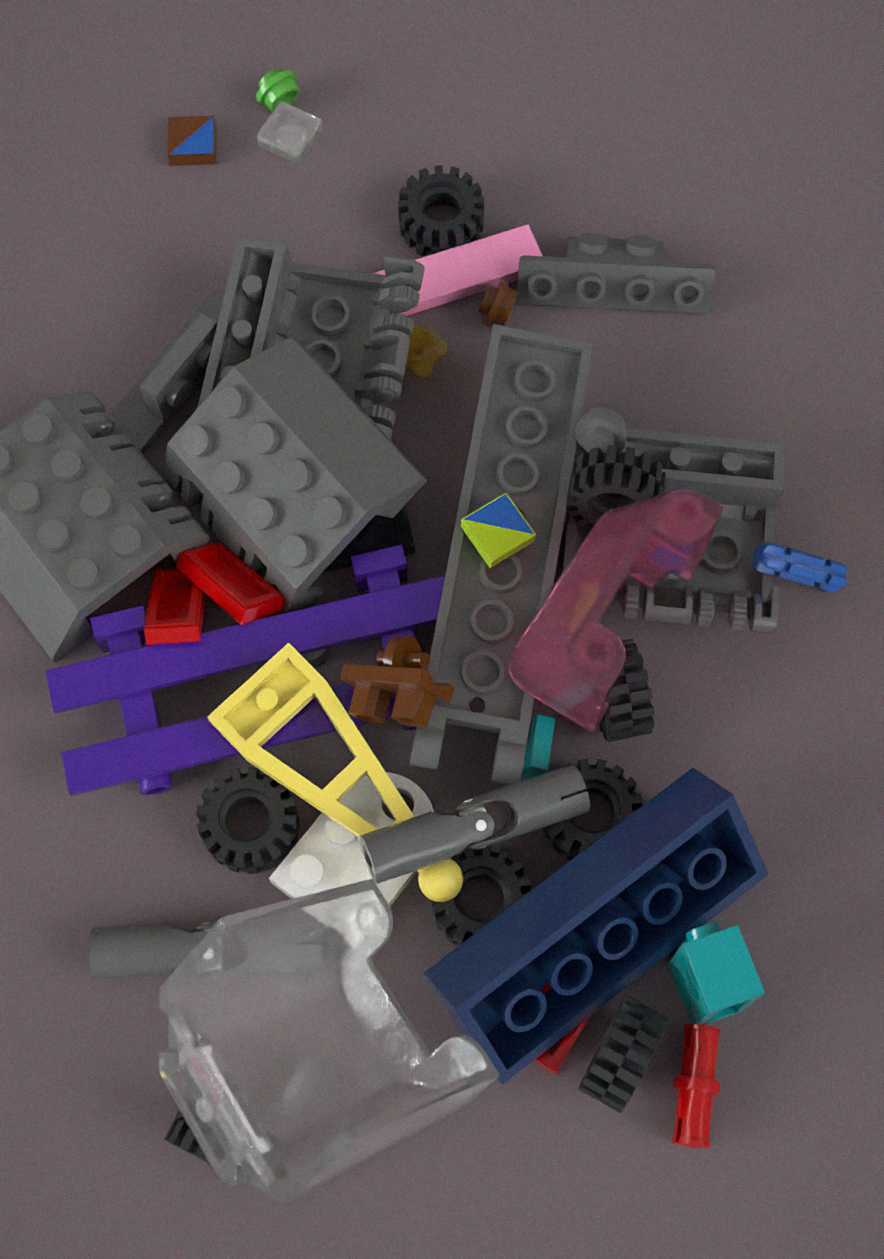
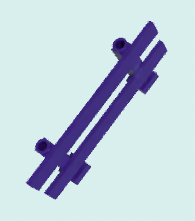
[45,545,445,796]

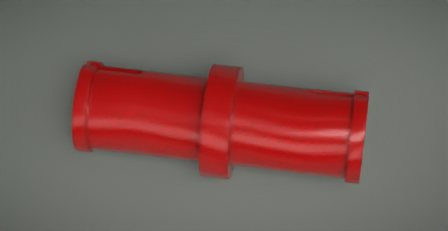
[672,1023,721,1149]

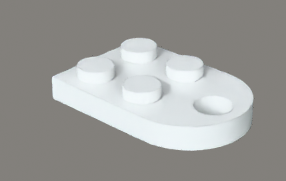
[269,772,434,949]

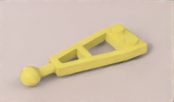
[207,643,463,902]

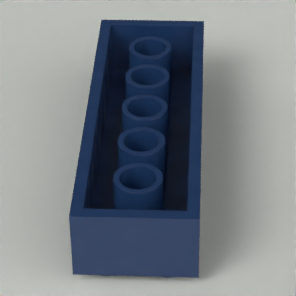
[423,767,769,1085]

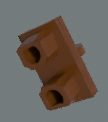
[340,635,454,728]

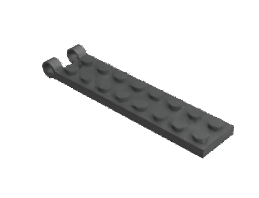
[410,324,594,784]

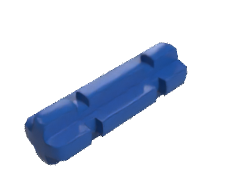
[752,541,847,592]

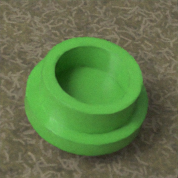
[256,68,301,112]

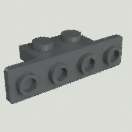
[517,233,715,313]
[108,292,224,454]

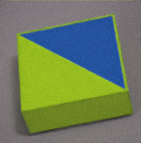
[460,493,536,568]

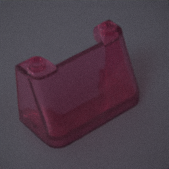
[509,489,724,733]

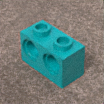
[668,922,765,1025]

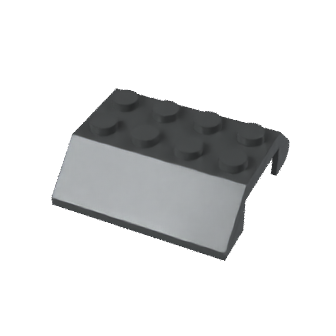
[198,236,425,440]
[163,337,427,614]
[0,391,210,662]
[560,428,786,634]

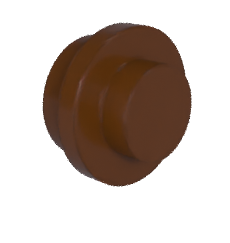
[477,279,518,328]

